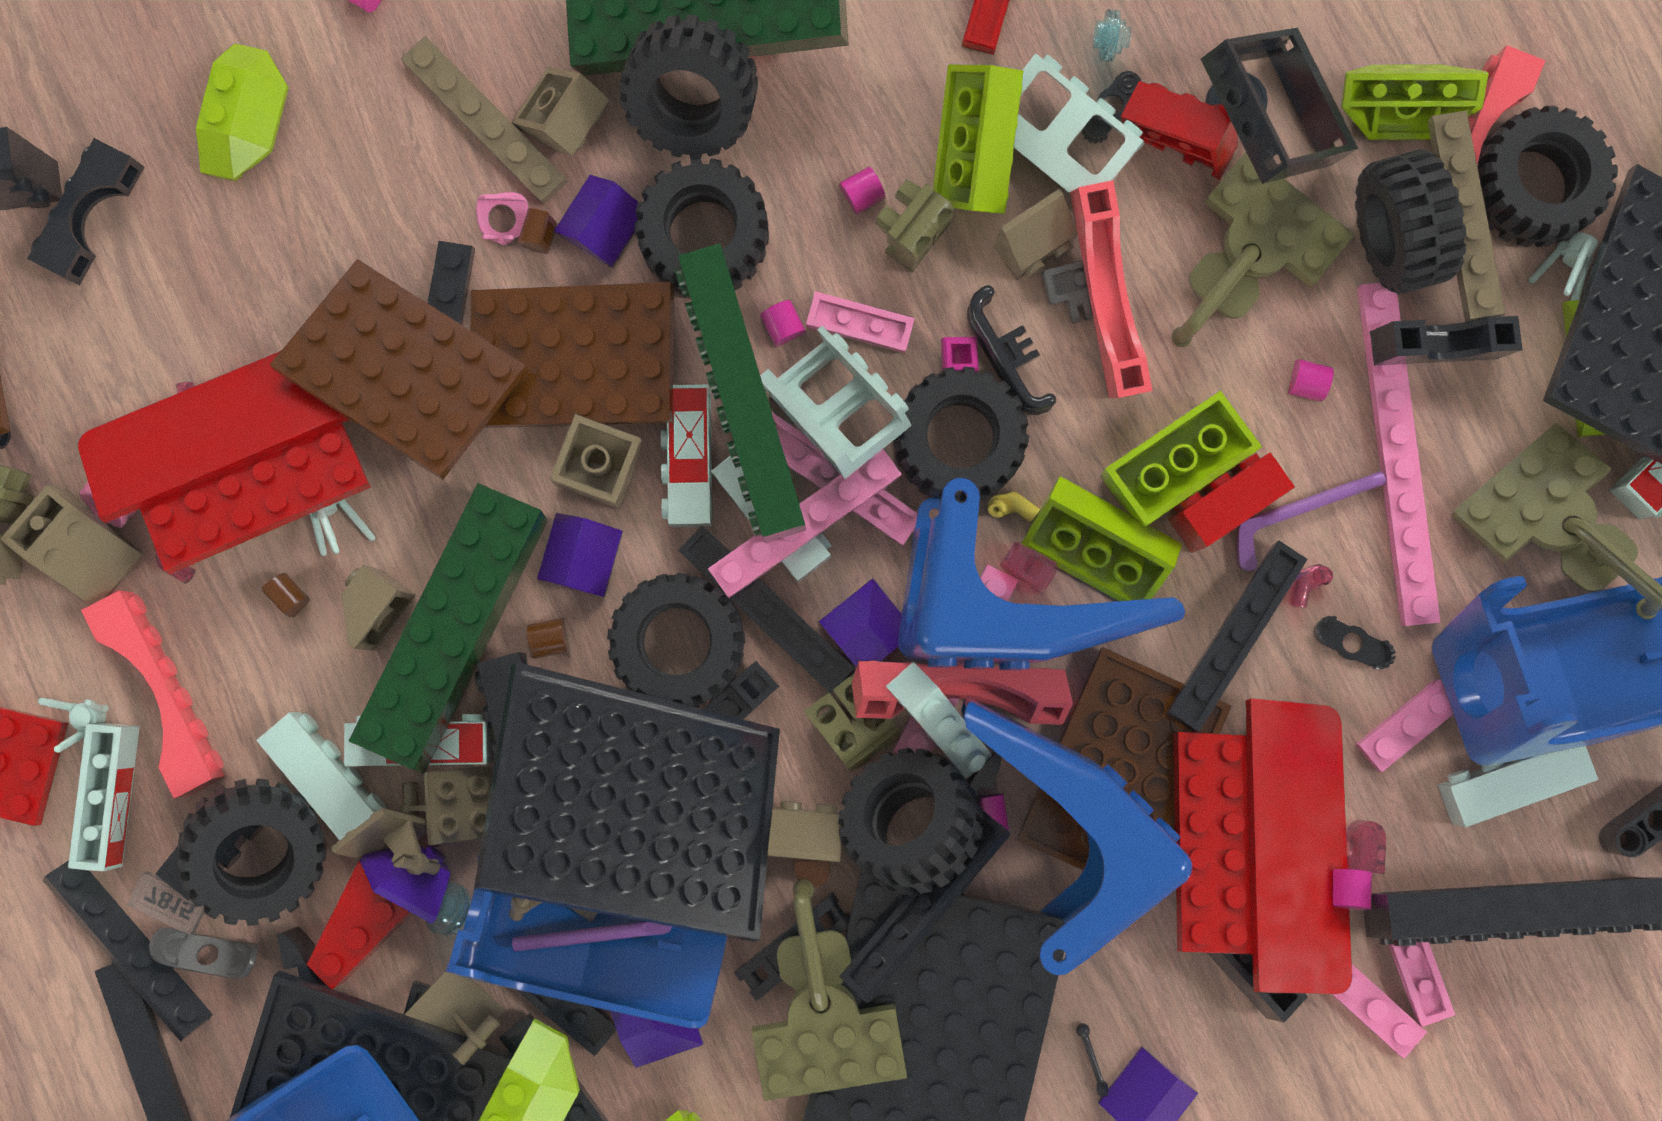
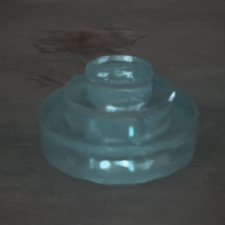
[1093,9,1131,62]
[425,881,470,936]

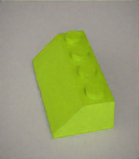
[933,64,1024,214]
[1100,390,1262,527]
[1020,476,1182,601]

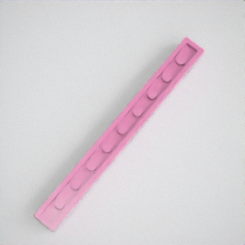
[1357,283,1440,626]

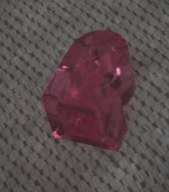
[1000,541,1058,595]
[1346,820,1386,874]

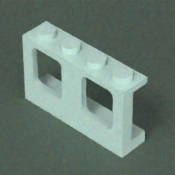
[1014,53,1144,193]
[760,326,912,479]

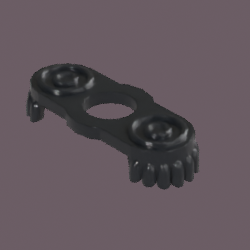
[1081,71,1141,144]
[1314,616,1396,670]

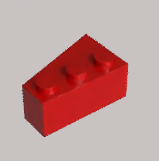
[1121,81,1238,180]
[307,860,412,989]

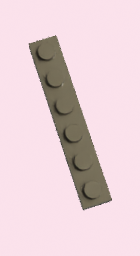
[401,36,567,205]
[1428,111,1505,322]

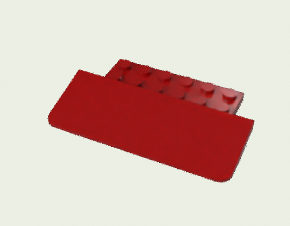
[78,351,371,575]
[1173,698,1352,994]

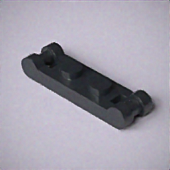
[734,892,850,1001]

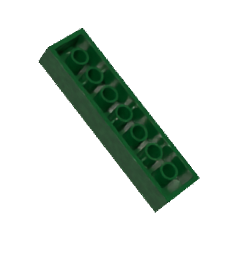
[566,0,849,76]
[675,243,806,543]
[348,483,548,774]

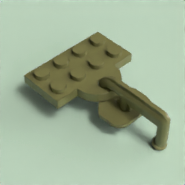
[1172,152,1355,347]
[1452,423,1662,619]
[752,879,907,1101]

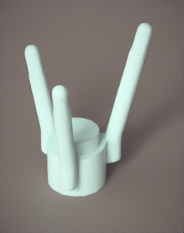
[1528,232,1599,301]
[309,499,375,556]
[38,698,109,753]

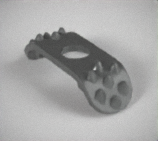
[149,927,258,979]

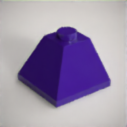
[819,578,902,668]
[360,845,451,924]
[611,1011,704,1068]

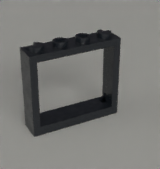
[1200,27,1358,184]

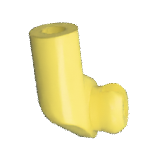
[988,491,1040,522]

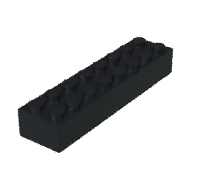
[1363,877,1662,946]

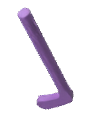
[1236,471,1386,571]
[512,921,672,952]

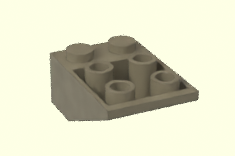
[0,485,145,605]

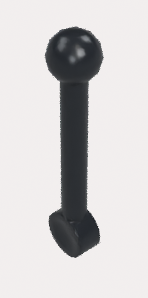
[1076,1023,1109,1097]

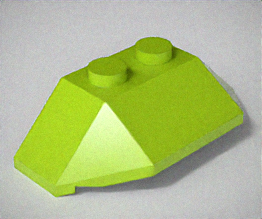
[196,43,289,181]
[1341,64,1489,140]
[479,1019,580,1121]

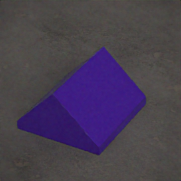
[554,175,639,268]
[537,513,623,597]
[1098,1046,1198,1121]

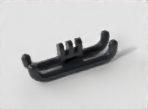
[967,285,1056,415]

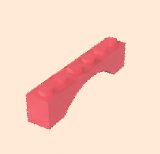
[1468,45,1546,166]
[1070,180,1152,398]
[81,590,225,799]
[852,660,1073,725]

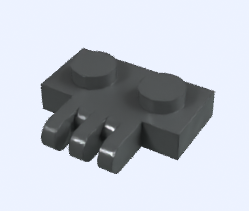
[1041,260,1093,324]

